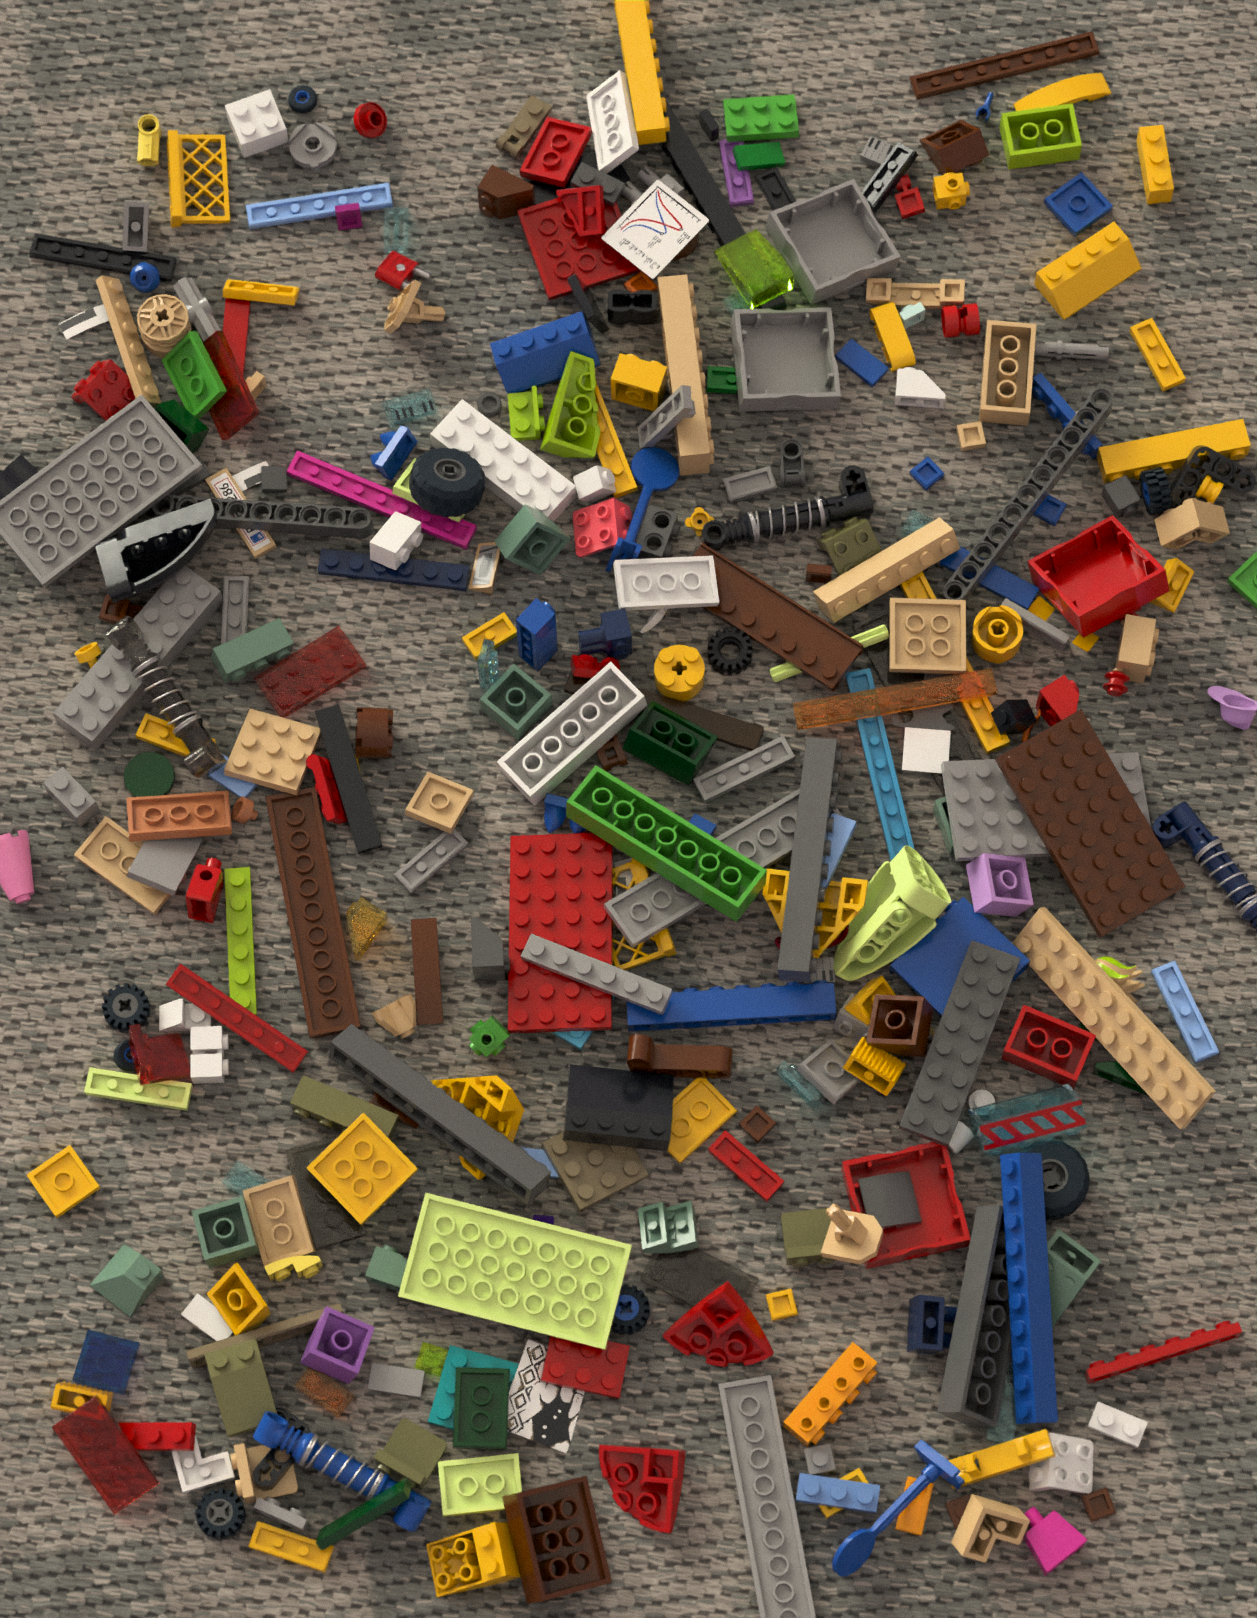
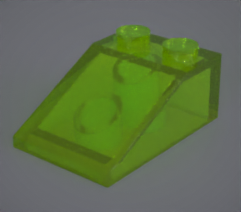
[714,229,794,309]

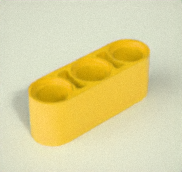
[869,302,916,372]

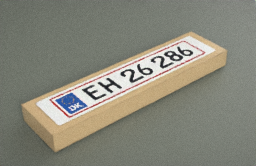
[205,468,276,559]

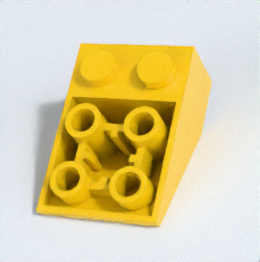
[426,1522,521,1597]

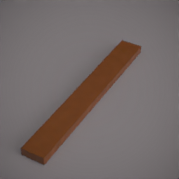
[909,31,1100,100]

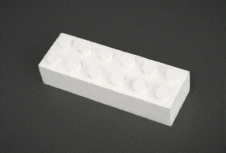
[430,399,576,522]
[497,662,648,806]

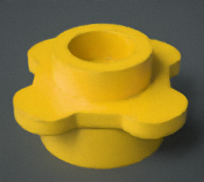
[685,507,714,537]

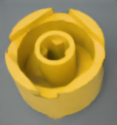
[971,605,1023,664]
[654,645,705,702]

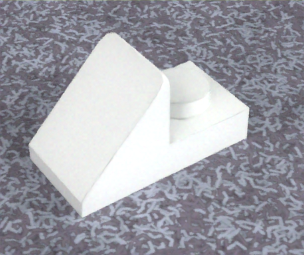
[159,999,212,1032]

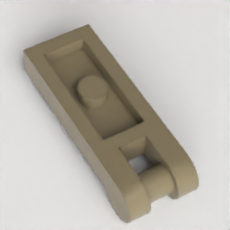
[496,95,552,159]

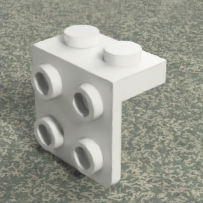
[1029,1432,1093,1494]

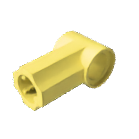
[137,114,162,166]

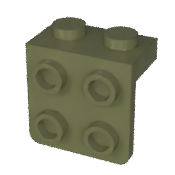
[816,516,882,576]
[781,1208,835,1267]
[373,1418,447,1490]

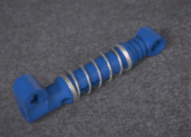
[253,1411,432,1532]

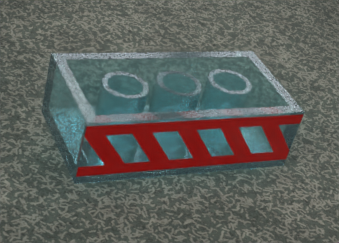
[968,1084,1087,1155]

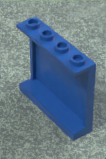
[889,897,1030,1017]

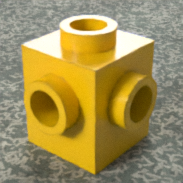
[932,172,970,210]

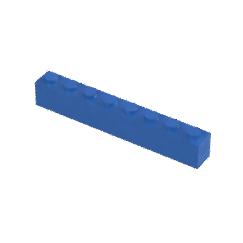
[626,980,836,1032]

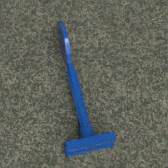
[605,447,679,572]
[832,1439,965,1577]

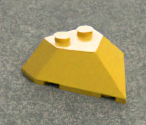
[762,868,868,958]
[431,1075,524,1180]

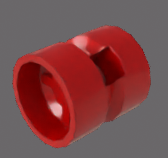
[941,303,980,338]

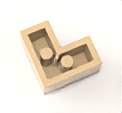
[1154,498,1230,550]
[951,1494,1030,1563]

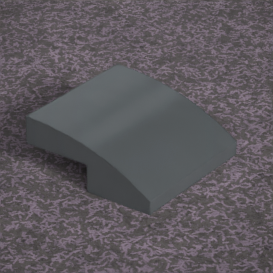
[858,1172,922,1229]

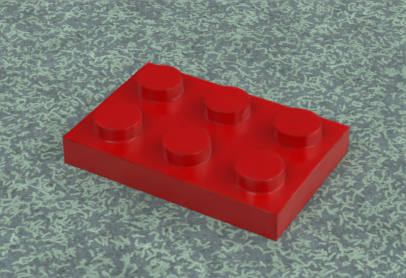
[519,117,592,188]
[540,1336,630,1399]

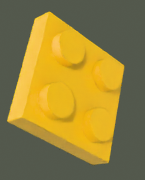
[27,1145,101,1218]

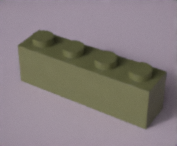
[290,1075,399,1140]

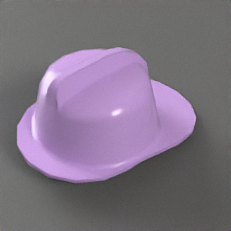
[1207,686,1257,730]

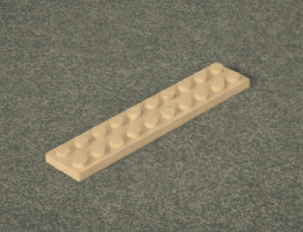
[1012,907,1216,1129]

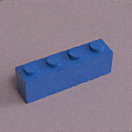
[516,598,558,672]

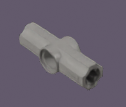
[173,277,224,347]

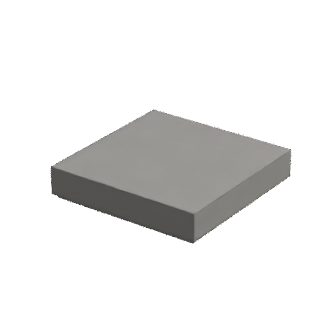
[796,1039,862,1105]

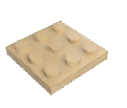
[889,598,966,674]
[224,708,322,796]

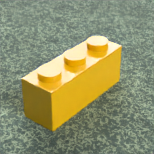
[1136,125,1174,204]

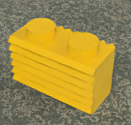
[843,1037,906,1096]
[51,1381,114,1420]

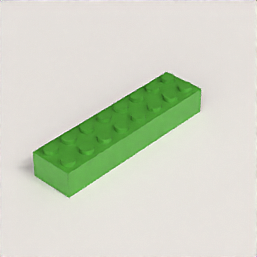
[566,765,767,922]

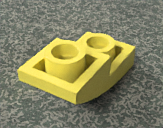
[264,1255,323,1281]

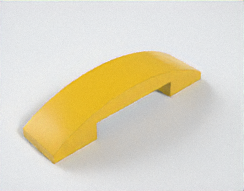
[1013,73,1111,111]

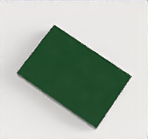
[453,1367,510,1450]

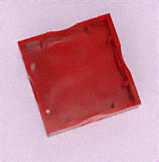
[1027,515,1170,638]
[841,1142,971,1269]

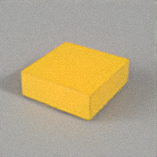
[766,1288,798,1321]

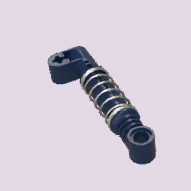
[1151,801,1257,932]

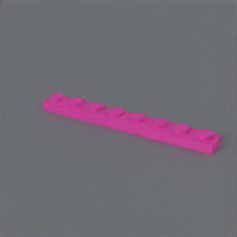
[286,451,477,550]

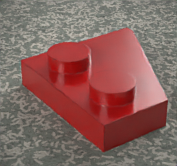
[556,185,605,238]

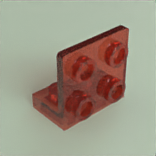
[129,1024,191,1085]

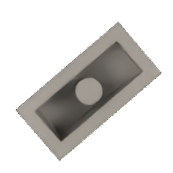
[122,200,149,252]

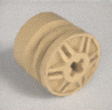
[137,294,192,358]

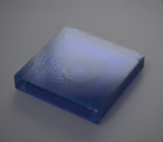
[72,1330,140,1395]

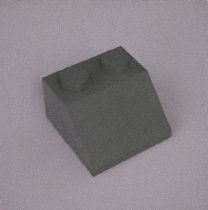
[471,917,510,982]

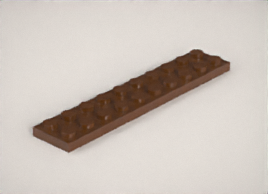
[265,787,361,1039]

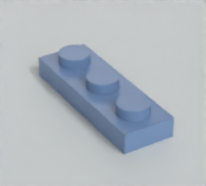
[796,1473,880,1514]

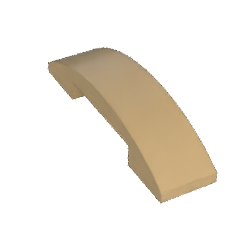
[866,278,965,309]

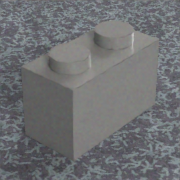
[43,767,100,827]

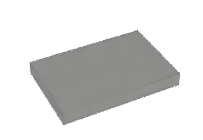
[127,836,205,896]

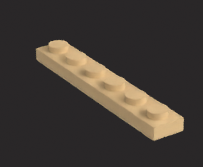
[96,275,162,409]

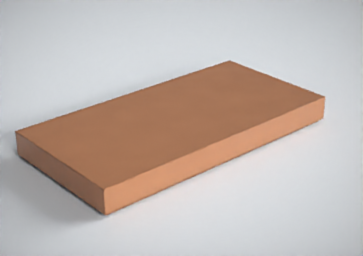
[126,791,232,842]

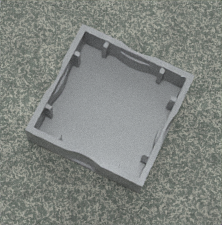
[765,179,901,305]
[730,307,841,411]

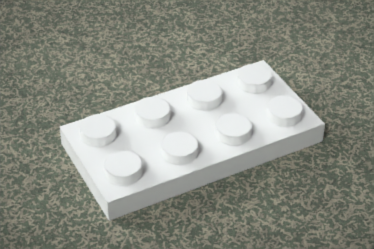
[586,70,639,174]
[613,556,719,611]

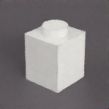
[573,465,616,503]

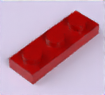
[708,1130,784,1203]
[116,1422,196,1451]

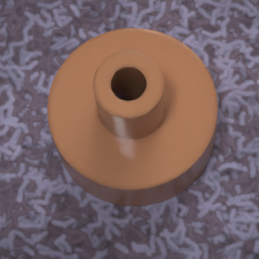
[231,796,258,824]

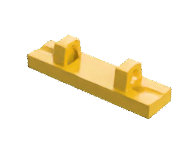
[948,1429,1056,1489]

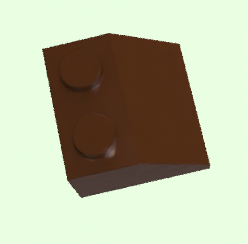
[920,120,989,174]
[477,165,535,220]
[866,994,934,1057]

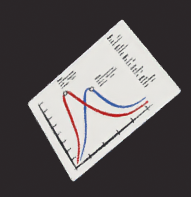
[602,180,709,279]

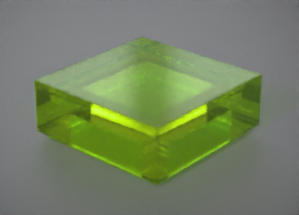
[414,1342,448,1376]

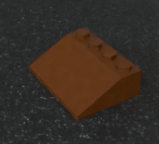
[502,1476,612,1604]

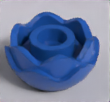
[130,262,160,293]

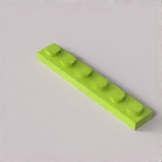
[224,867,257,1016]

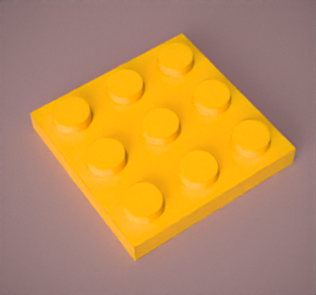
[306,1112,419,1225]

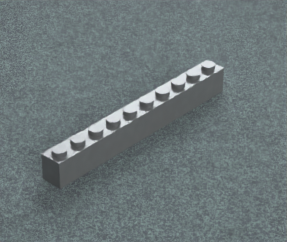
[777,737,843,982]
[329,1024,551,1205]

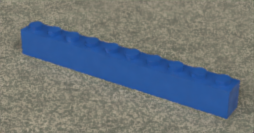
[1000,1152,1058,1424]

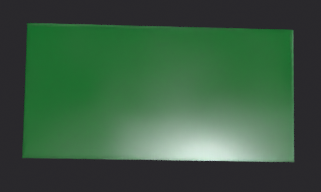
[733,142,785,171]

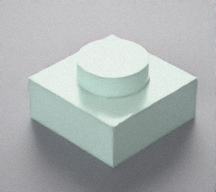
[899,302,925,329]

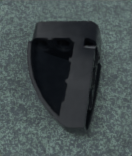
[95,499,217,603]

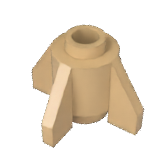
[372,993,417,1039]

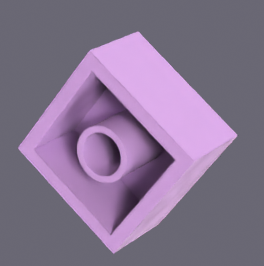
[966,853,1034,917]

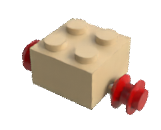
[1103,607,1159,697]

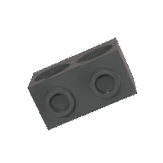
[636,504,681,559]

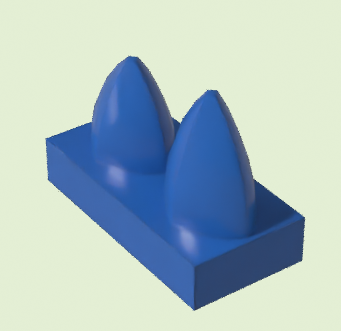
[371,425,418,481]
[544,793,586,833]

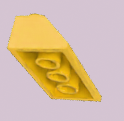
[1034,222,1141,320]

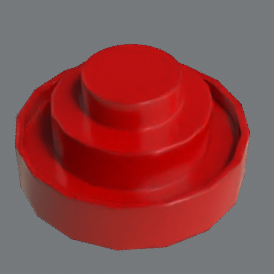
[354,102,387,139]

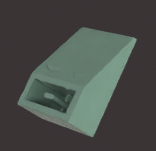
[1047,1229,1101,1328]

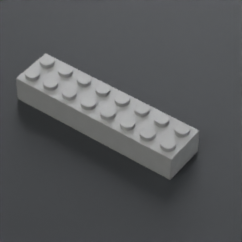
[53,566,223,751]

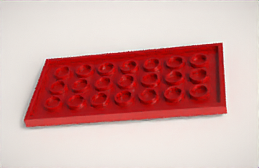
[508,833,613,1033]

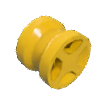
[1194,475,1224,504]

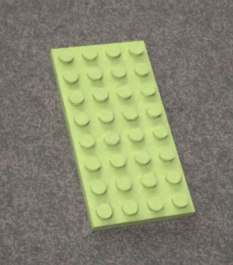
[398,1193,632,1350]

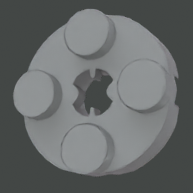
[289,122,337,170]

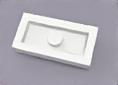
[1087,1402,1148,1448]

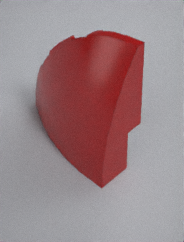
[662,1281,774,1367]
[599,1444,686,1533]

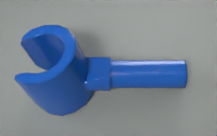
[976,92,994,123]

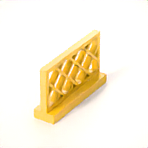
[166,130,230,227]
[613,858,677,970]

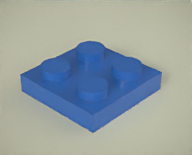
[1044,172,1113,237]

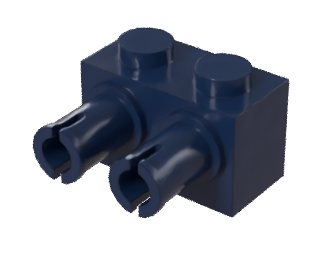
[578,608,632,660]
[907,1295,957,1355]

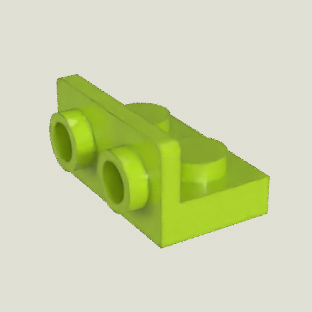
[508,386,545,441]

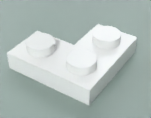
[172,1434,236,1494]

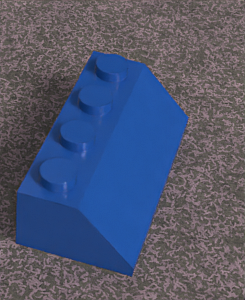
[490,311,601,394]

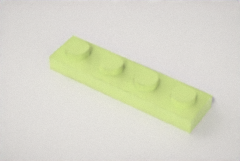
[84,1067,193,1111]

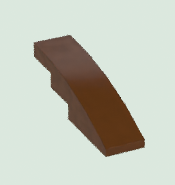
[411,918,443,1025]

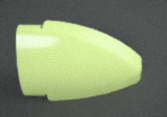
[833,845,951,981]

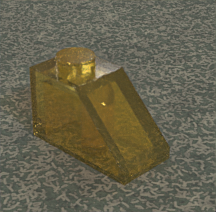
[346,897,388,961]

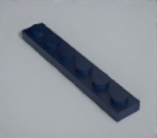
[317,548,470,591]

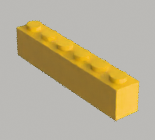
[1096,419,1251,483]

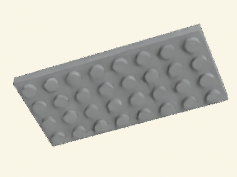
[0,394,203,588]
[941,752,1151,861]

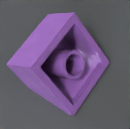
[300,1306,375,1384]

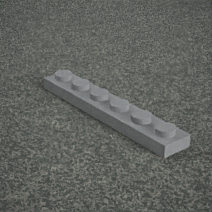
[521,934,673,1015]

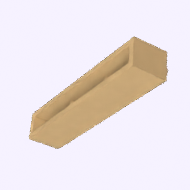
[813,517,961,623]

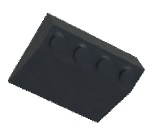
[563,1064,674,1151]

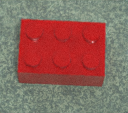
[1001,1004,1096,1090]

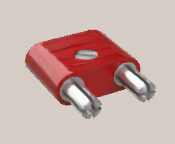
[375,251,431,294]

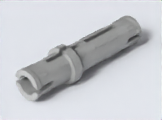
[1034,340,1109,361]

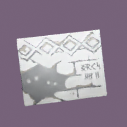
[508,1339,584,1453]

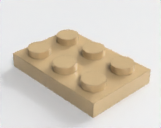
[242,1175,316,1266]

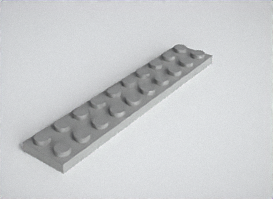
[604,788,843,948]
[718,1375,816,1618]

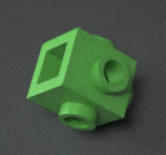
[468,1015,510,1057]

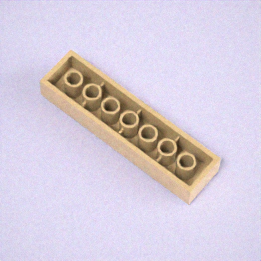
[658,274,714,476]

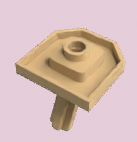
[384,280,445,334]
[821,1204,884,1265]

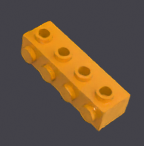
[783,1342,878,1448]

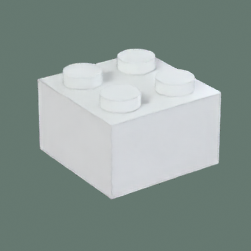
[225,89,289,158]

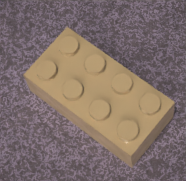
[978,320,1036,426]

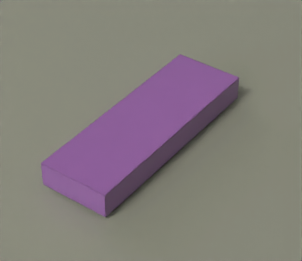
[719,140,754,207]

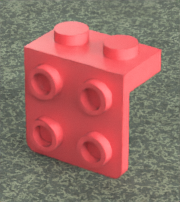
[572,498,632,558]

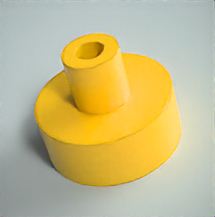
[75,642,102,668]

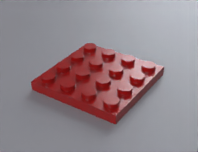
[517,198,641,301]

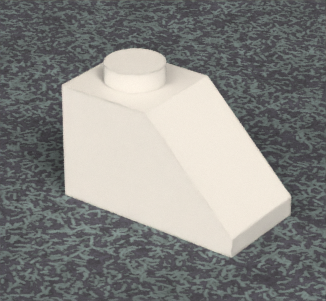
[895,367,945,409]

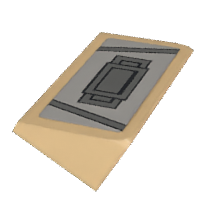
[468,542,502,594]

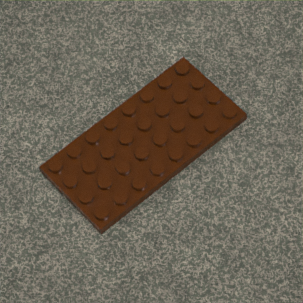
[995,709,1185,938]

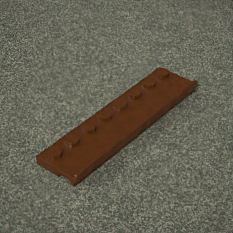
[693,543,864,692]

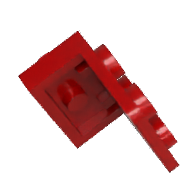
[71,359,136,421]

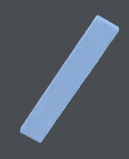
[246,183,393,229]

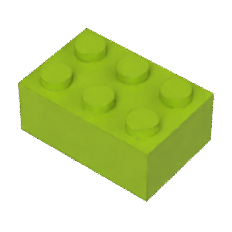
[999,103,1082,170]

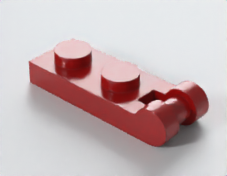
[306,754,348,825]

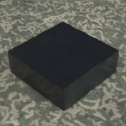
[699,109,719,142]

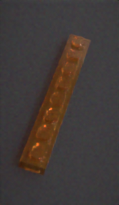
[793,668,997,730]

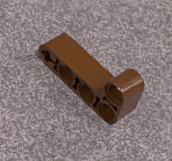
[627,1034,733,1079]

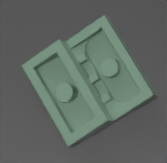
[638,1201,699,1253]

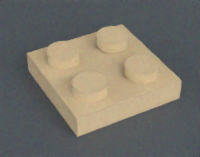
[405,772,474,834]

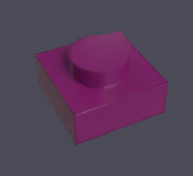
[335,202,363,231]

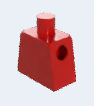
[185,858,224,923]

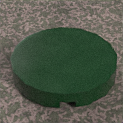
[124,752,175,797]

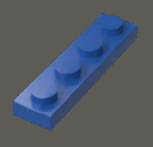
[1032,372,1103,459]

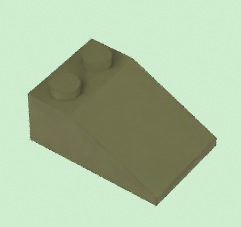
[204,1338,278,1438]

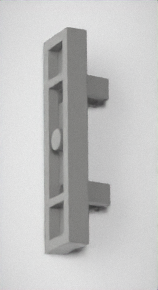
[637,385,696,450]

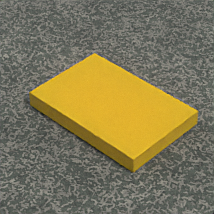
[667,1078,737,1164]

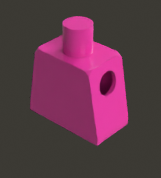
[1023,1506,1087,1576]

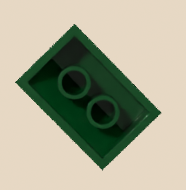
[623,700,718,786]

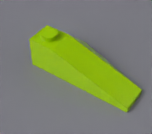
[540,351,600,458]

